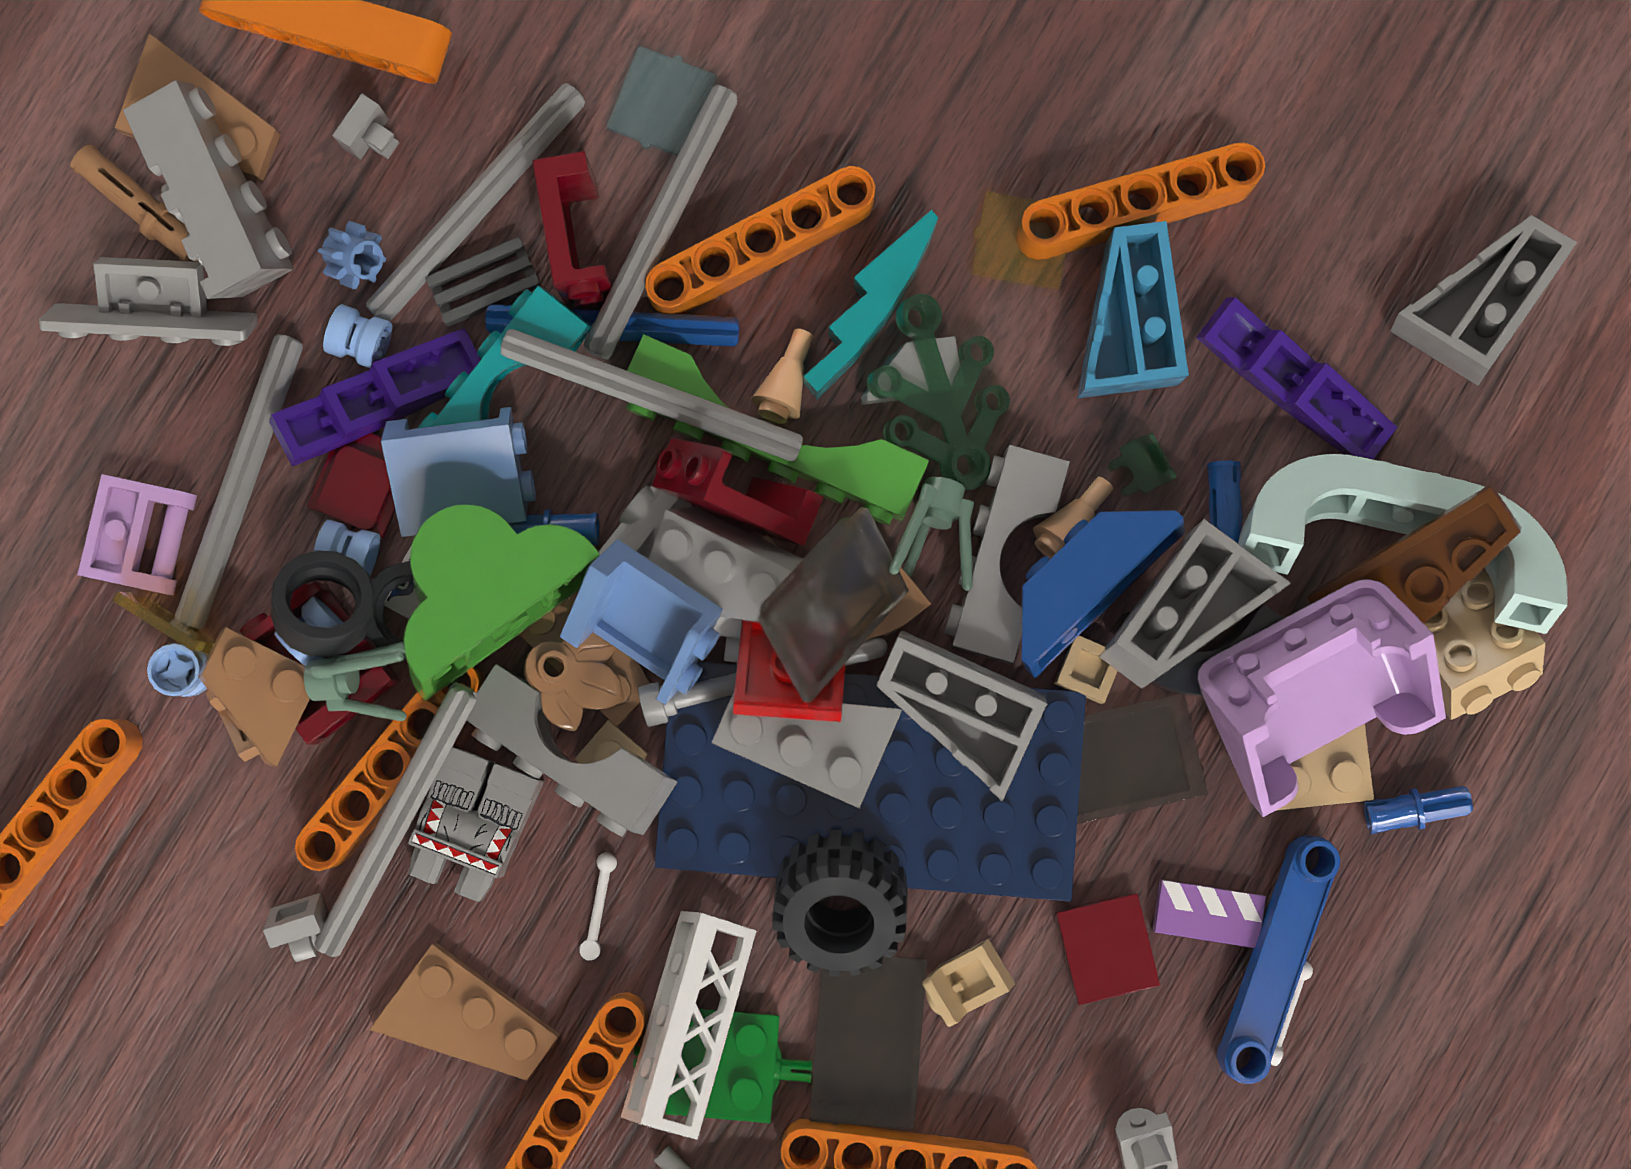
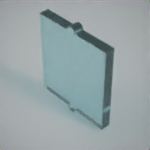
[607,46,717,156]

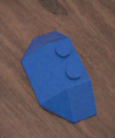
[1022,510,1185,679]

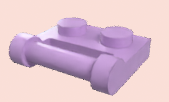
[77,474,197,596]

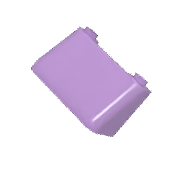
[1198,580,1446,817]

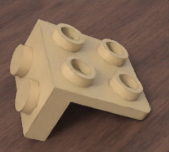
[1424,570,1545,720]

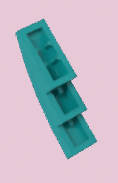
[803,210,938,400]

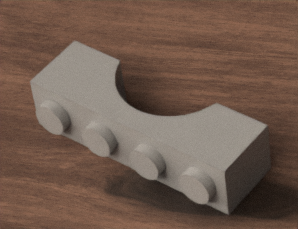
[944,445,1070,664]
[466,664,677,837]

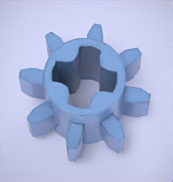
[318,221,386,289]

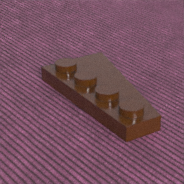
[1307,484,1521,624]

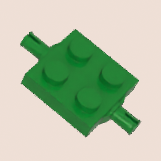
[633,1008,813,1123]

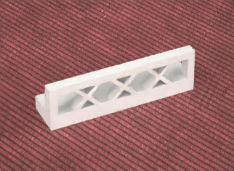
[621,911,756,1140]

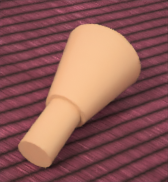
[751,329,813,424]
[1033,477,1114,558]

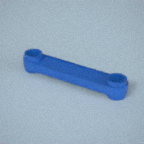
[1217,835,1340,1084]

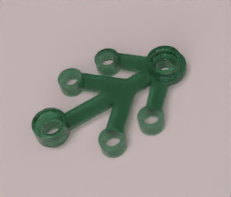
[867,294,1010,491]

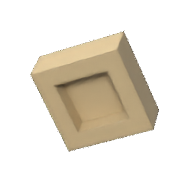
[1054,636,1118,704]
[574,720,649,764]

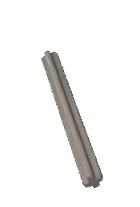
[366,83,585,321]
[584,85,737,360]
[500,329,803,461]
[175,334,303,628]
[314,683,477,957]

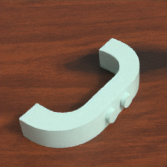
[1238,454,1567,634]

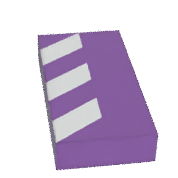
[1152,879,1266,948]

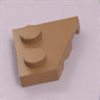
[198,628,310,767]

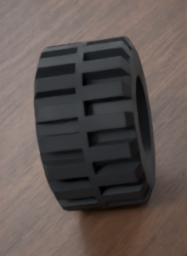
[772,829,908,977]

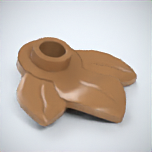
[524,632,624,732]

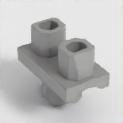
[1115,1108,1178,1169]

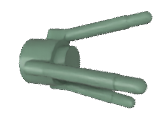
[889,477,974,591]
[304,642,407,721]

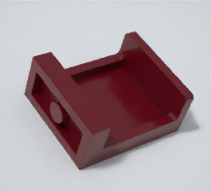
[532,151,613,309]
[652,438,824,546]
[239,581,401,745]

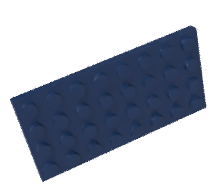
[655,662,1086,902]

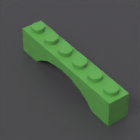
[626,334,929,525]

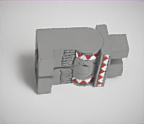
[408,746,545,902]

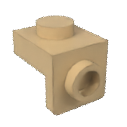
[922,939,1015,1027]

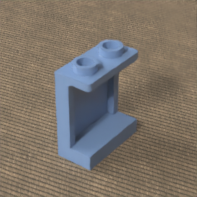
[381,407,536,537]
[560,539,723,705]

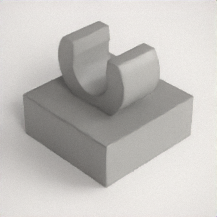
[332,93,399,161]
[263,893,327,962]

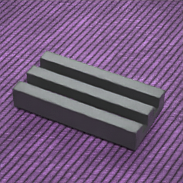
[425,237,542,327]

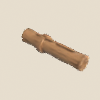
[70,145,198,262]

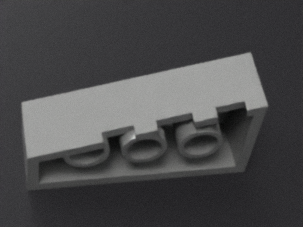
[123,80,295,299]

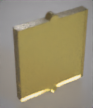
[971,192,1070,290]
[112,592,216,654]

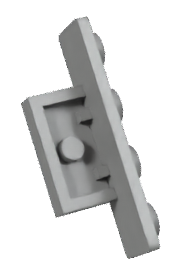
[39,257,258,346]

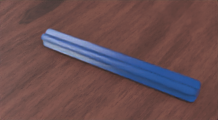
[485,305,740,347]

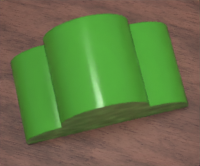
[404,505,600,701]

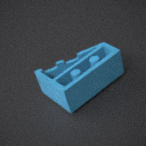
[1077,221,1189,399]

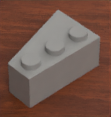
[1390,215,1577,386]
[648,507,827,624]
[1099,519,1290,688]
[876,630,1047,801]
[712,693,902,808]

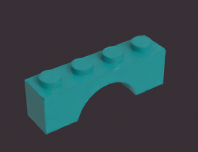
[417,286,592,429]

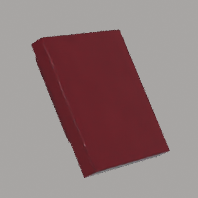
[306,433,396,538]
[1055,893,1160,1005]

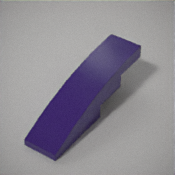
[1196,297,1397,460]
[269,328,481,467]

